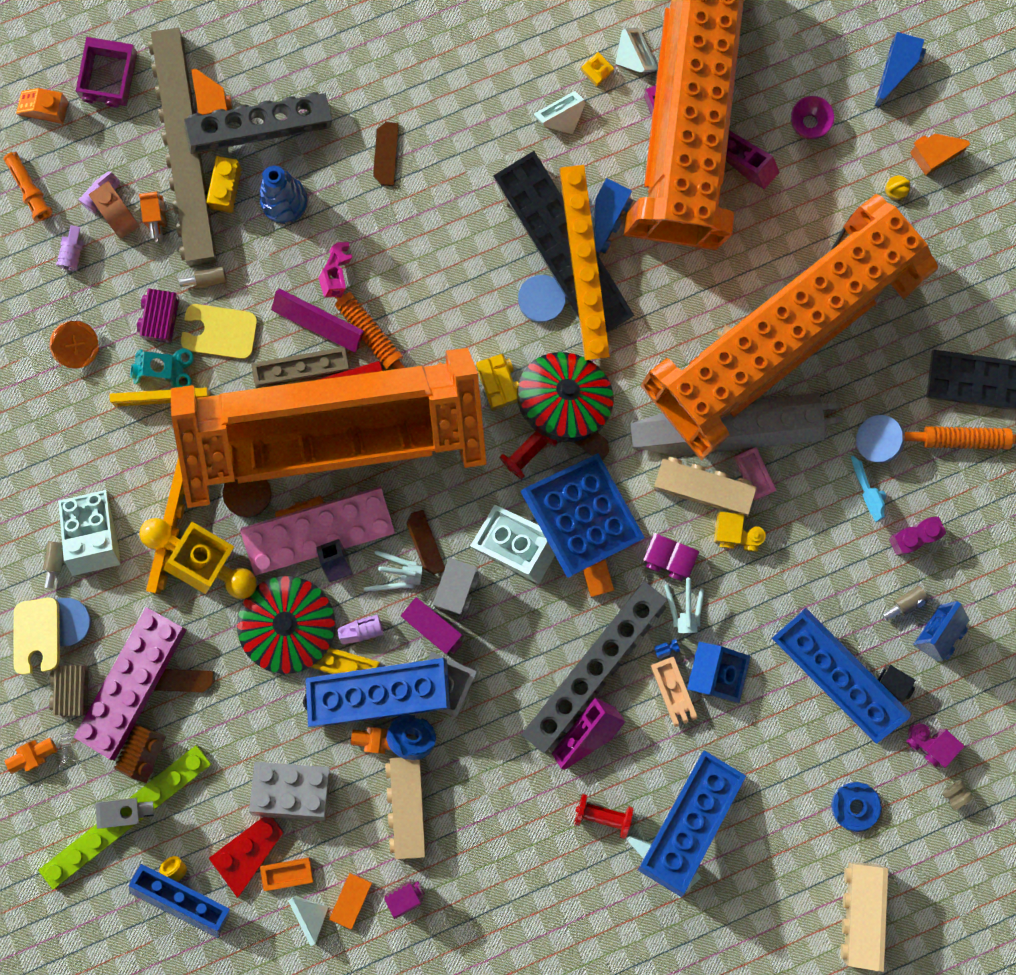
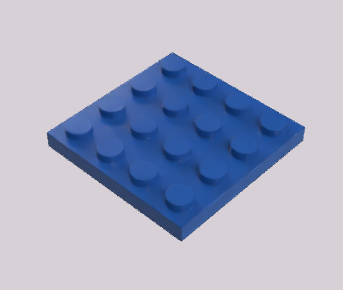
[520,454,645,578]

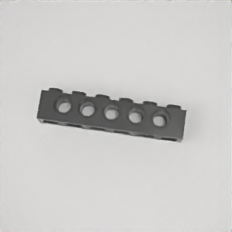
[184,92,332,154]

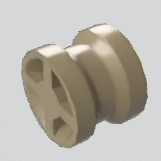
[941,780,974,810]

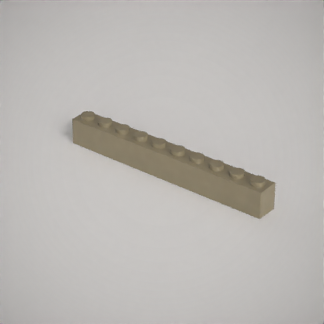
[148,27,218,267]

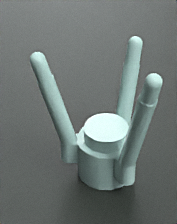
[364,550,422,592]
[664,577,704,633]

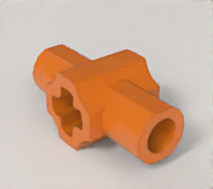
[351,727,391,754]
[5,737,58,774]

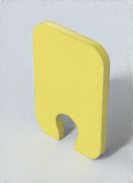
[181,304,257,359]
[14,598,60,675]

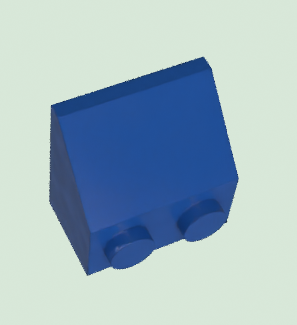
[687,642,751,703]

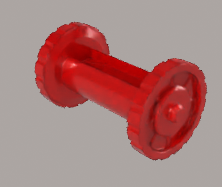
[499,429,558,480]
[574,793,633,839]

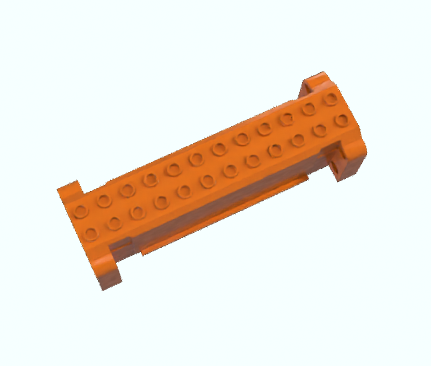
[623,0,744,250]
[640,194,938,461]
[171,347,487,508]

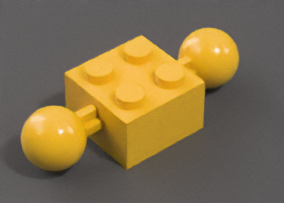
[139,518,257,599]

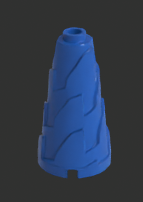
[259,165,308,224]

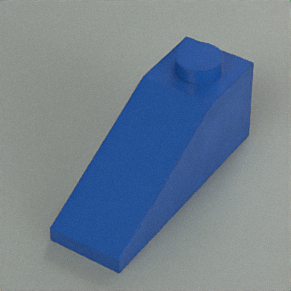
[874,32,926,107]

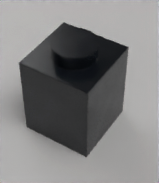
[316,539,352,582]
[877,665,916,701]

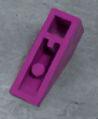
[726,130,780,189]
[551,698,626,770]

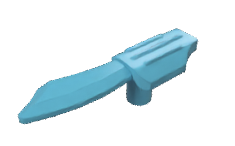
[851,455,886,522]

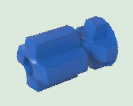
[654,639,680,659]

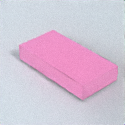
[734,447,777,501]

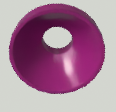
[791,96,834,140]

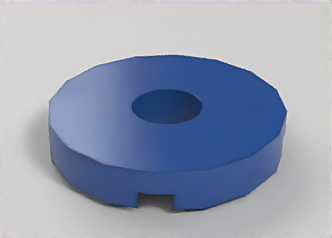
[386,715,436,760]
[831,782,882,832]

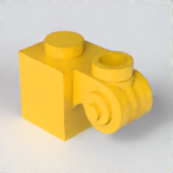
[714,511,766,552]

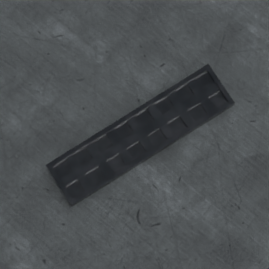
[493,151,635,332]
[926,349,1016,410]

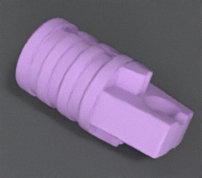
[78,171,120,214]
[56,225,83,271]
[338,614,384,644]

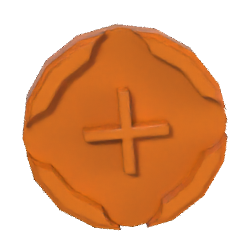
[50,321,99,369]

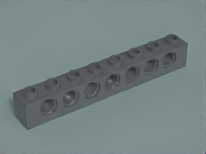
[521,581,667,753]

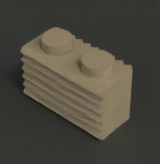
[49,666,89,715]

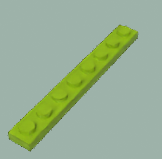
[38,745,212,890]

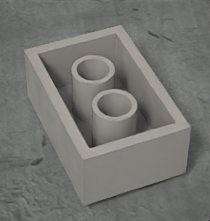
[249,762,331,822]

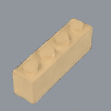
[654,457,757,518]
[385,757,426,859]

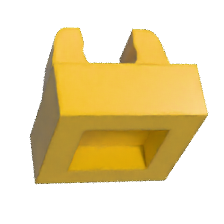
[581,52,614,87]

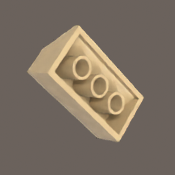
[840,862,888,972]

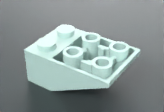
[59,490,120,576]

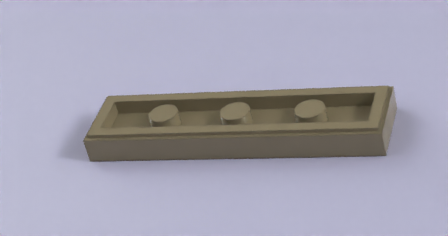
[251,347,350,388]

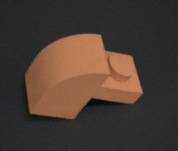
[88,181,140,240]

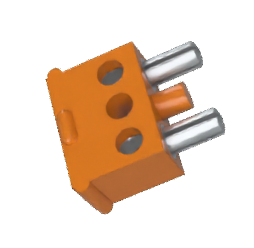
[139,192,167,243]

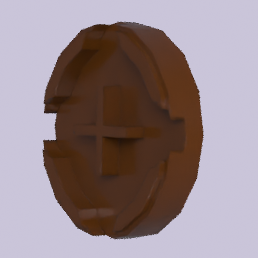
[222,479,272,518]

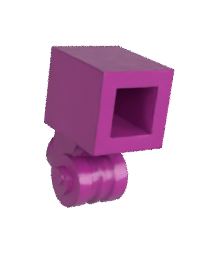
[906,723,964,768]

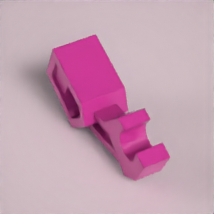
[318,242,352,298]

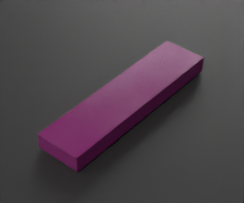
[271,288,364,352]

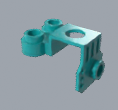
[130,348,194,388]

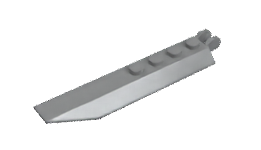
[630,393,844,456]

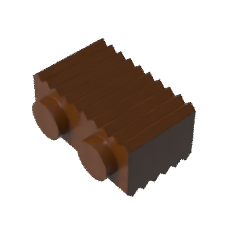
[114,724,166,783]

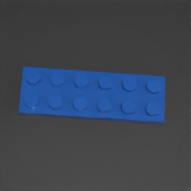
[772,608,912,744]
[306,658,450,728]
[638,750,746,897]

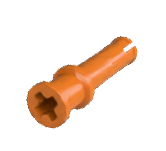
[3,152,53,222]

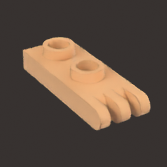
[650,656,698,727]

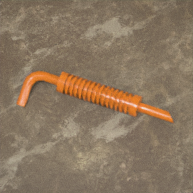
[322,267,442,370]
[904,426,1016,450]

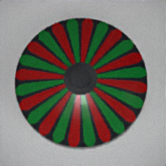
[517,352,614,442]
[237,576,336,674]

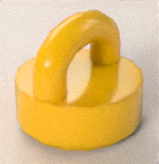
[885,175,910,201]
[159,856,187,882]

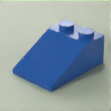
[913,601,970,662]

